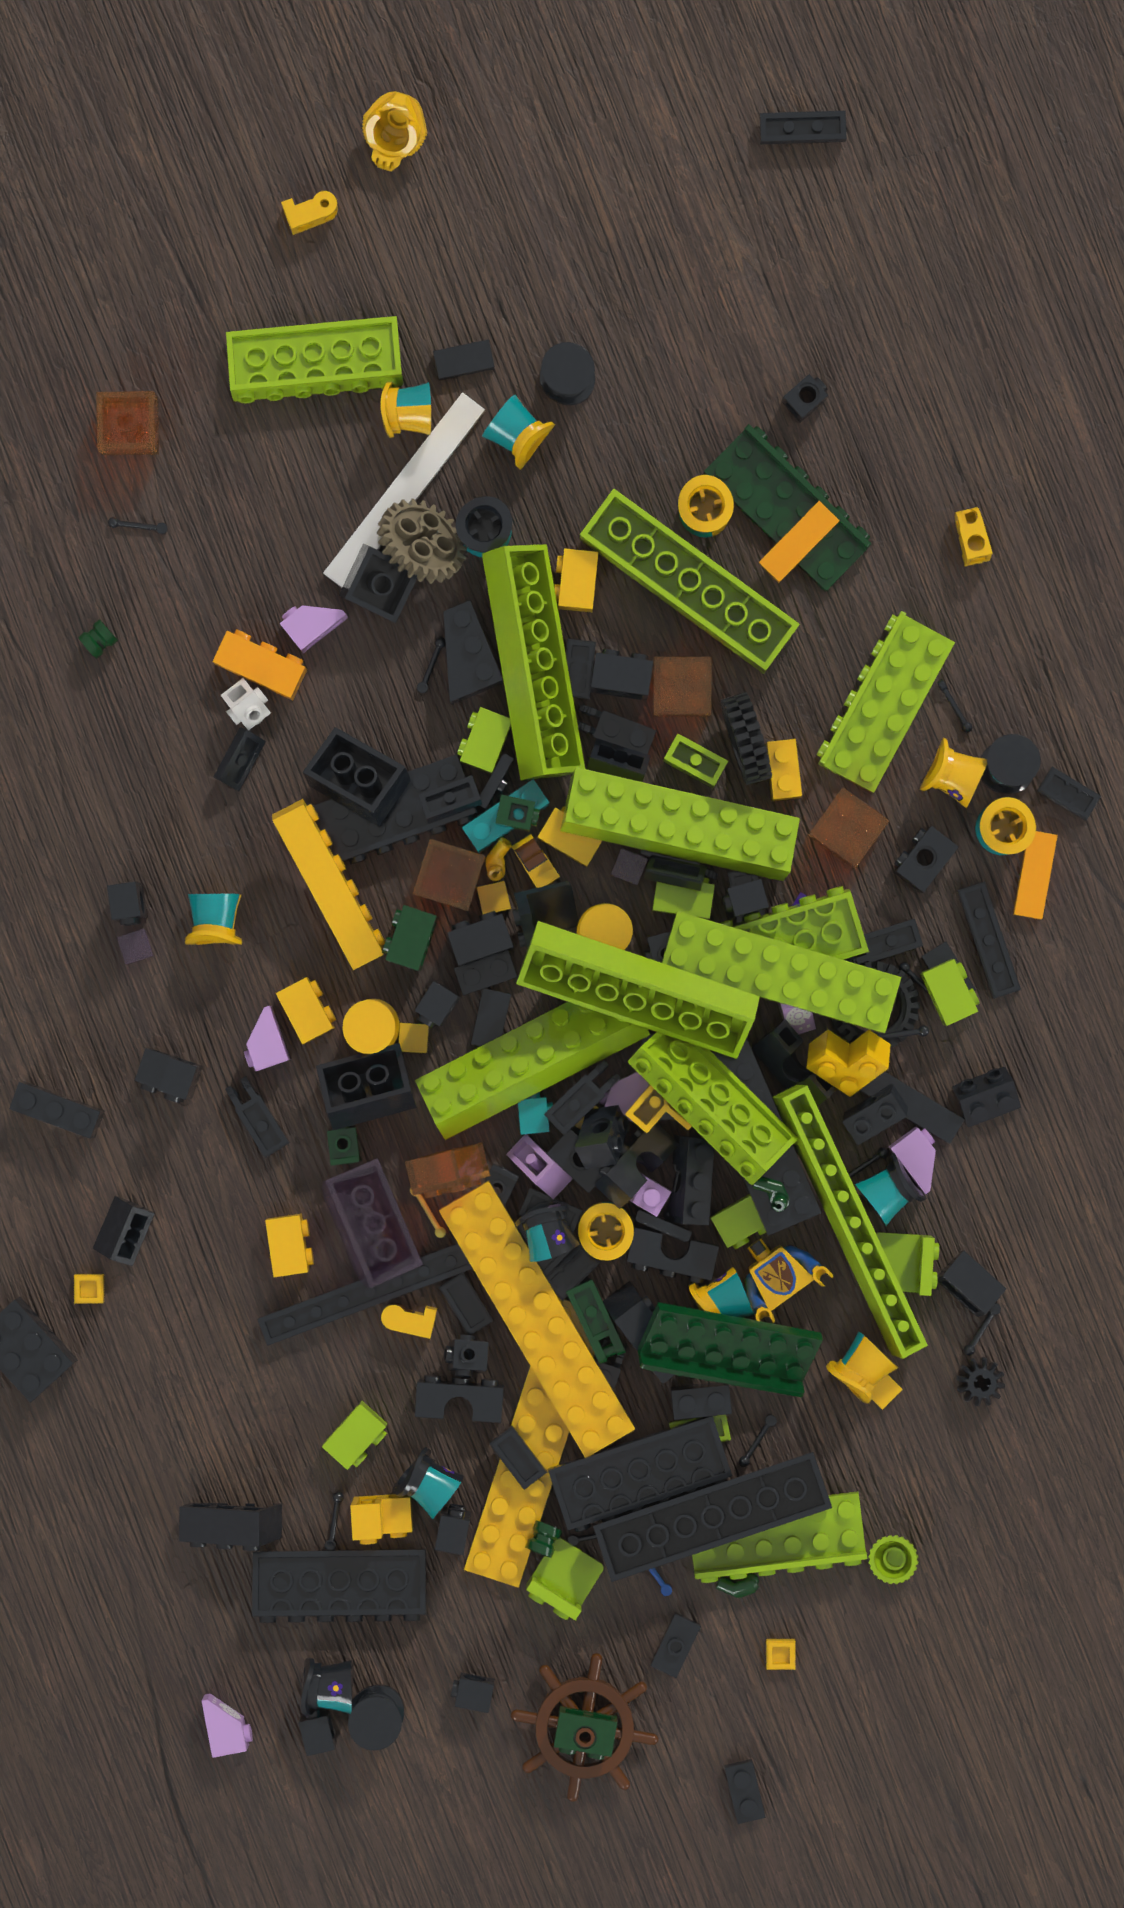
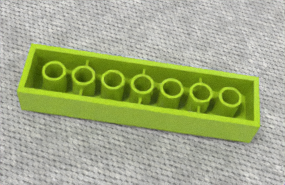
[579,489,800,674]
[482,544,585,780]
[560,767,800,881]
[661,911,902,1033]
[516,921,760,1059]
[415,1002,650,1140]

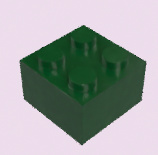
[382,905,439,972]

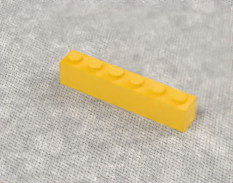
[272,799,385,970]

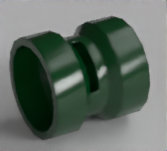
[78,619,118,659]
[525,1520,562,1558]

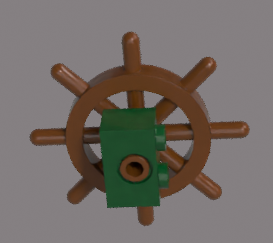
[511,1653,659,1802]

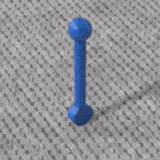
[649,1568,672,1596]

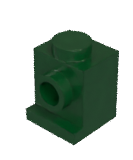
[495,795,540,831]
[327,1126,361,1166]

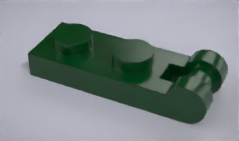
[566,1279,626,1364]

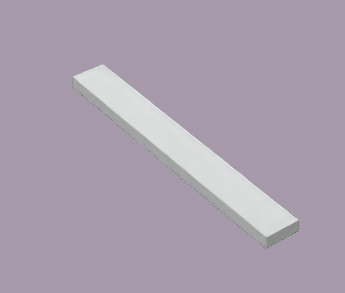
[323,392,485,588]

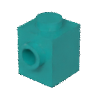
[518,1092,553,1135]

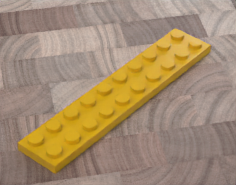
[439,1180,635,1457]
[464,1297,595,1588]

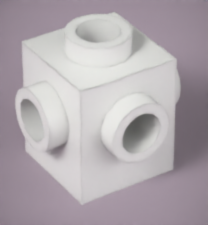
[221,678,271,731]

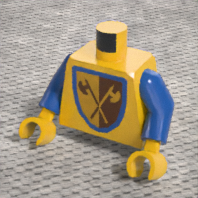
[745,1238,833,1323]

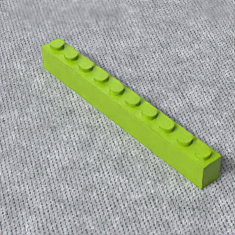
[772,1085,928,1359]

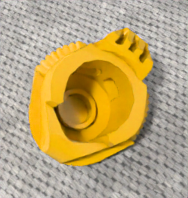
[362,91,427,172]

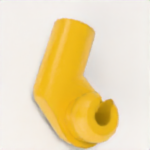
[486,837,512,881]

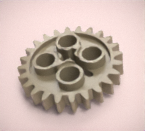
[377,498,467,584]

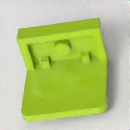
[876,1232,939,1296]
[526,1537,603,1621]

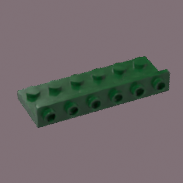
[703,424,871,592]
[637,1302,823,1397]

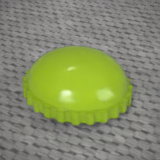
[868,1535,919,1584]

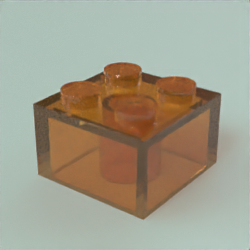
[96,391,159,456]
[653,657,712,717]
[807,787,890,869]
[413,839,486,912]
[405,1142,490,1198]

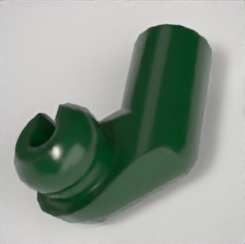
[753,1176,789,1212]
[715,1573,759,1598]

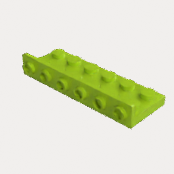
[226,316,403,404]
[817,611,955,794]
[720,886,869,960]
[628,1032,798,1185]
[692,1492,867,1583]

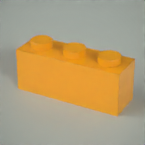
[212,629,307,701]

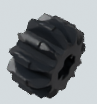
[956,1357,1005,1406]

